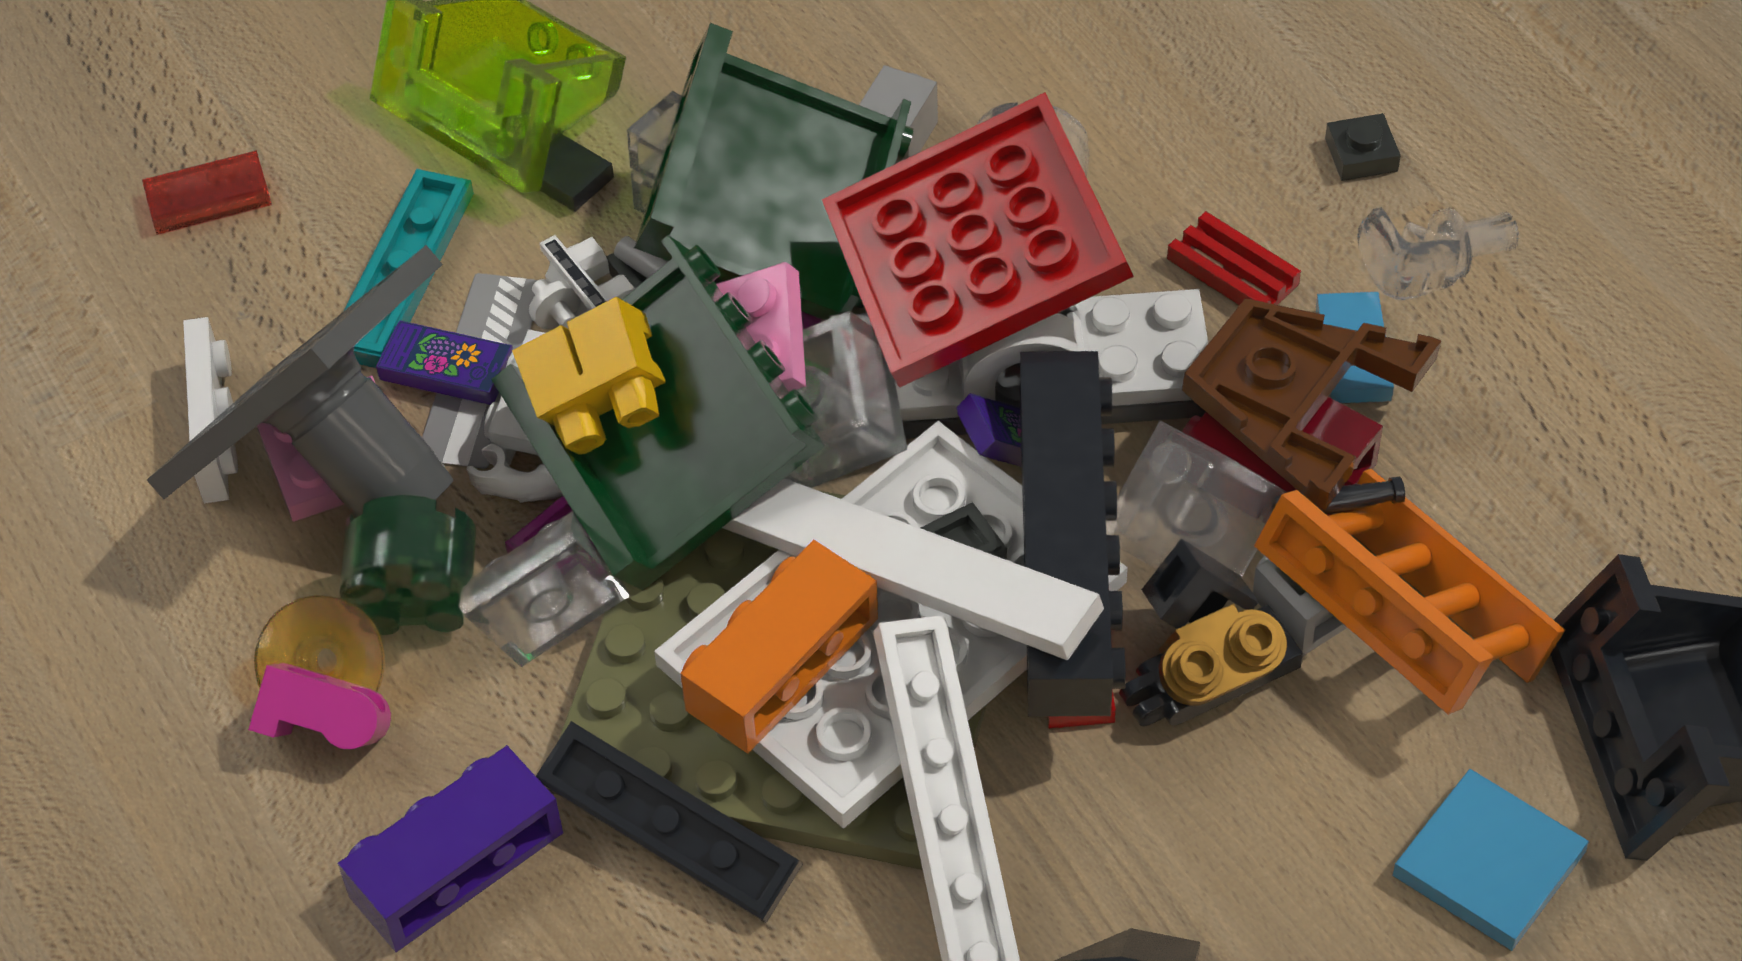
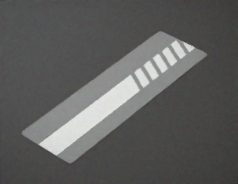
[422,273,538,469]

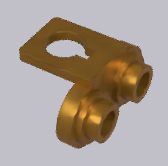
[1158,603,1287,706]

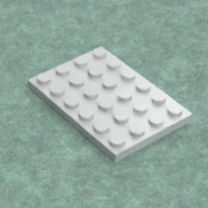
[654,421,1128,829]

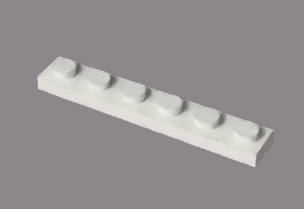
[873,615,1020,961]

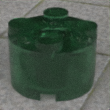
[339,495,476,635]

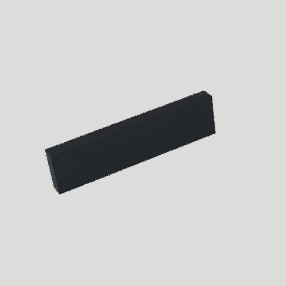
[536,721,803,923]

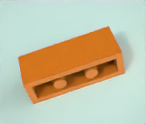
[680,540,879,754]

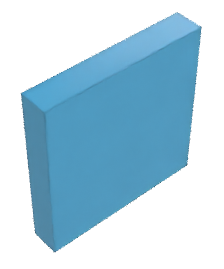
[1392,769,1589,951]

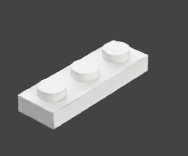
[183,317,238,503]

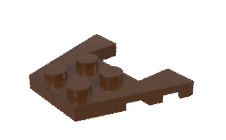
[1182,298,1441,510]

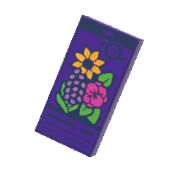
[376,320,513,405]
[956,393,1022,467]

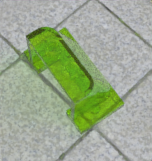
[370,0,626,194]

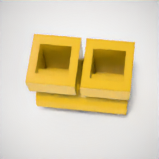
[512,297,666,454]

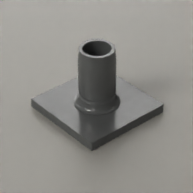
[147,245,454,541]

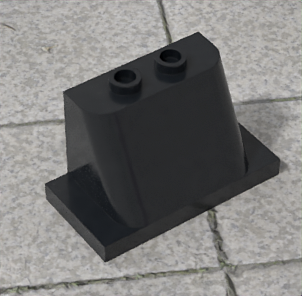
[1550,554,1742,861]

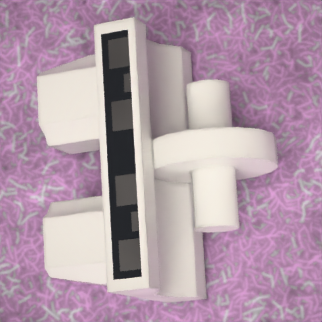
[529,235,635,329]

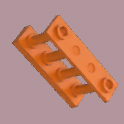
[1254,469,1565,715]

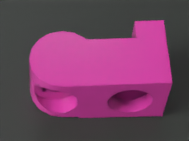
[248,663,391,749]

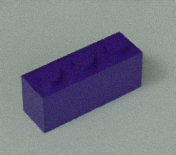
[337,745,563,952]

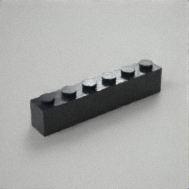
[1020,351,1126,717]

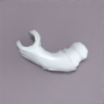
[467,444,563,503]

